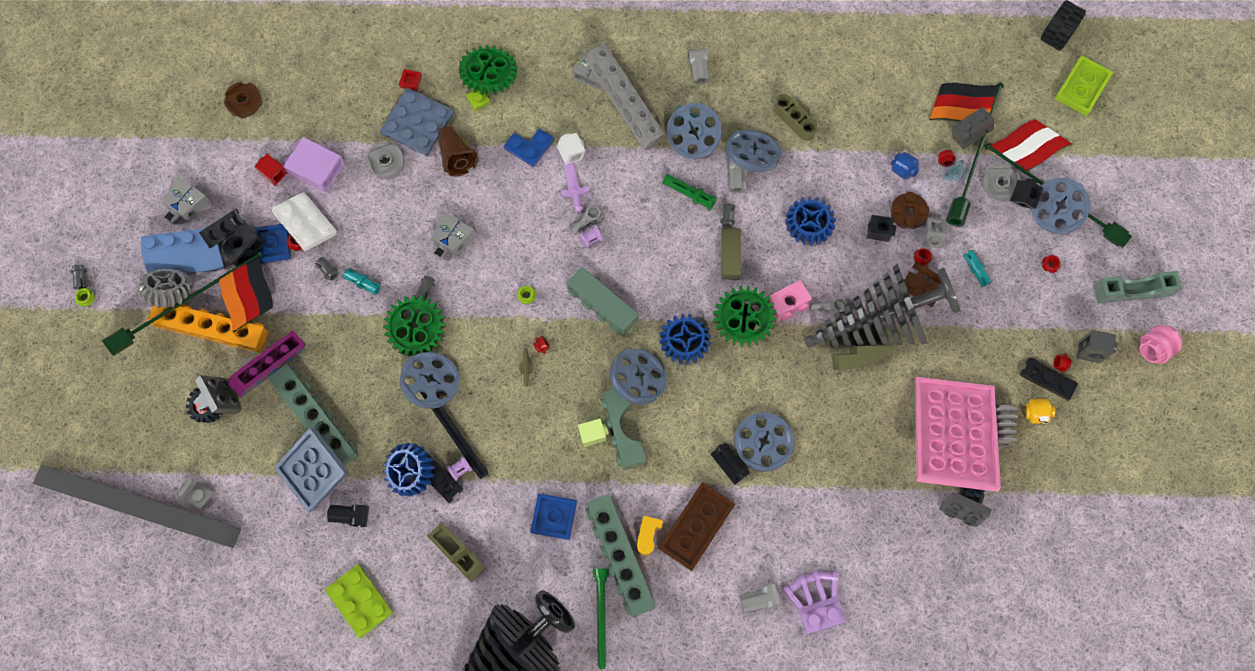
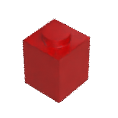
[254,154,288,186]

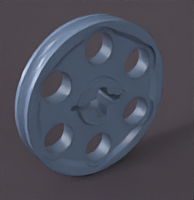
[667,103,722,159]
[726,130,782,172]
[1031,178,1091,234]
[610,349,667,405]
[400,352,459,409]
[734,412,794,472]

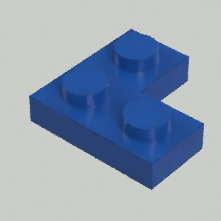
[503,128,554,167]

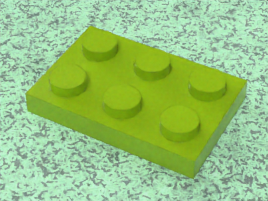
[1054,55,1114,116]
[324,564,394,639]

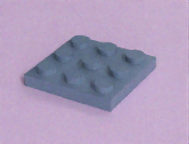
[380,88,455,157]
[274,428,349,513]

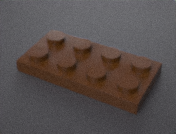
[658,482,736,572]

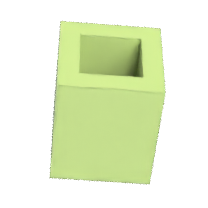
[578,418,609,447]

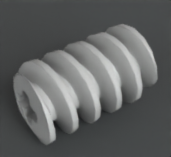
[996,405,1018,448]

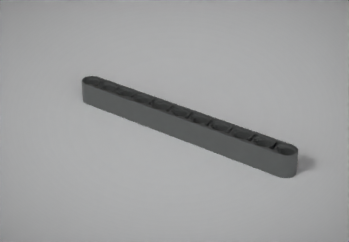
[32,465,241,548]

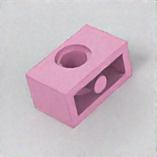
[768,280,812,321]

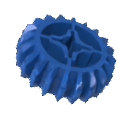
[785,196,836,246]
[659,313,711,365]
[382,443,435,497]

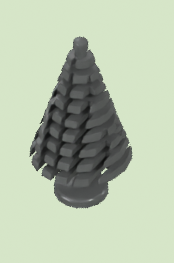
[804,264,961,347]

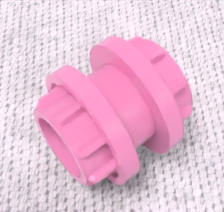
[1139,325,1182,364]

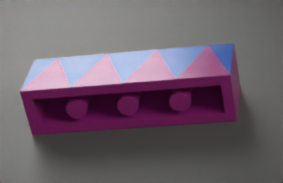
[228,330,306,398]

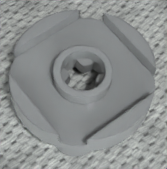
[366,142,404,179]
[982,164,1021,201]

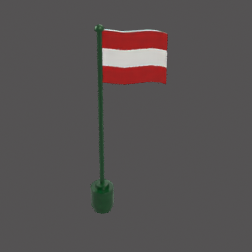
[985,119,1132,248]

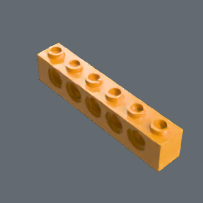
[147,304,269,353]

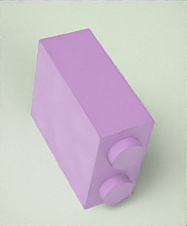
[283,137,344,192]

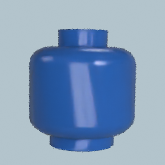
[891,152,919,180]

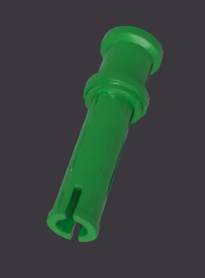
[662,174,717,211]

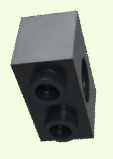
[219,222,268,266]

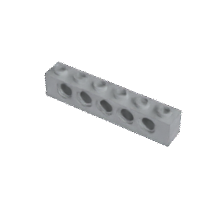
[585,43,664,150]

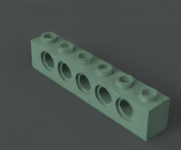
[268,364,358,466]
[585,494,656,618]

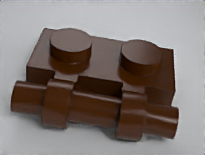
[899,262,942,307]

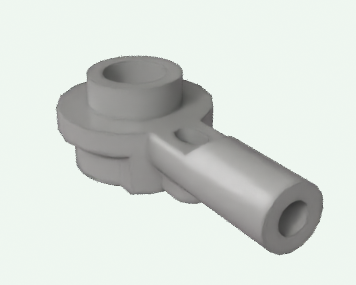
[570,205,603,235]
[810,297,848,315]

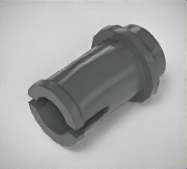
[720,203,736,228]
[315,257,338,281]
[70,265,87,290]
[415,276,435,301]

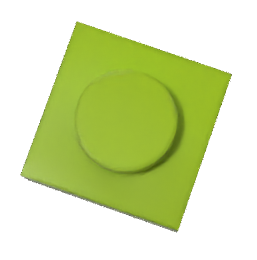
[466,90,490,111]

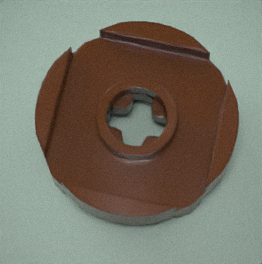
[224,82,262,119]
[891,191,929,229]

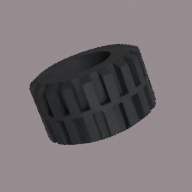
[1041,0,1086,51]

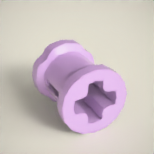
[579,225,603,249]
[446,456,472,481]

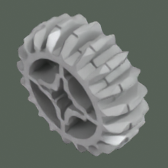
[137,268,193,309]

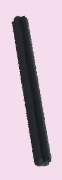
[420,392,488,479]

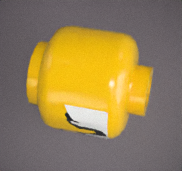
[1024,398,1055,424]

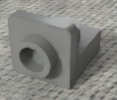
[924,217,947,248]
[178,479,215,510]

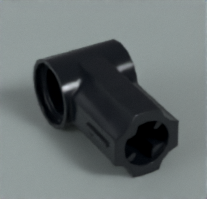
[327,504,369,527]

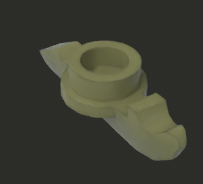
[519,349,533,387]

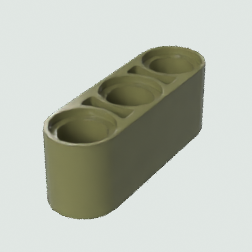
[774,94,817,141]

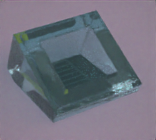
[942,160,965,180]

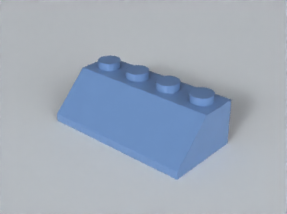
[141,228,225,274]

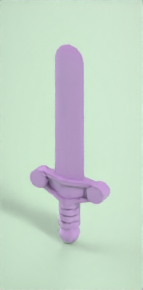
[561,161,589,212]

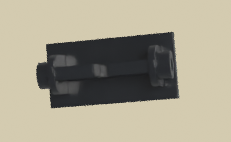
[710,442,750,485]

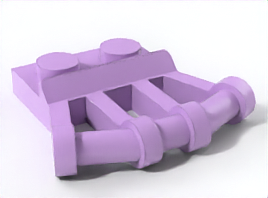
[782,570,846,634]

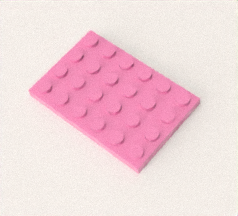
[915,377,1001,492]

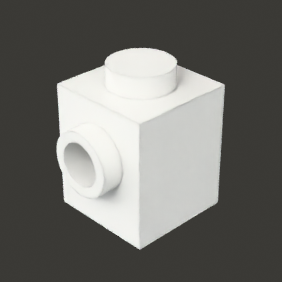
[557,133,586,165]

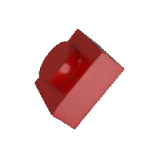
[399,69,422,91]

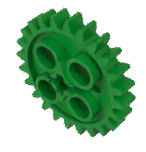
[459,45,517,96]
[714,286,776,348]
[383,295,446,357]

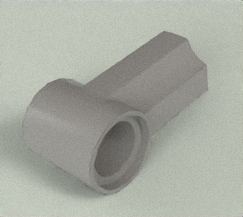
[688,48,709,85]
[728,157,748,193]
[739,584,783,613]

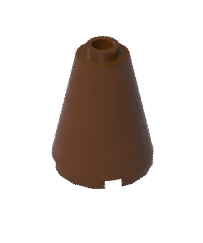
[438,126,479,177]

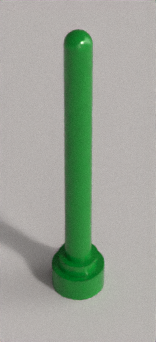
[593,568,609,670]

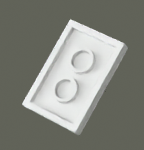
[272,192,337,251]

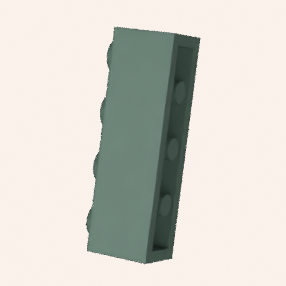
[566,267,639,336]

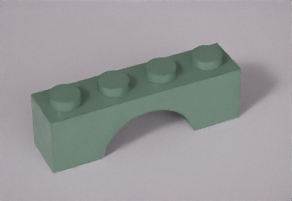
[1094,271,1182,303]
[600,389,646,470]

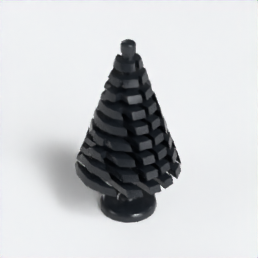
[462,590,575,671]

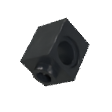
[1010,178,1043,209]
[867,215,896,242]

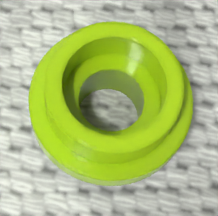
[517,286,536,304]
[75,288,95,307]

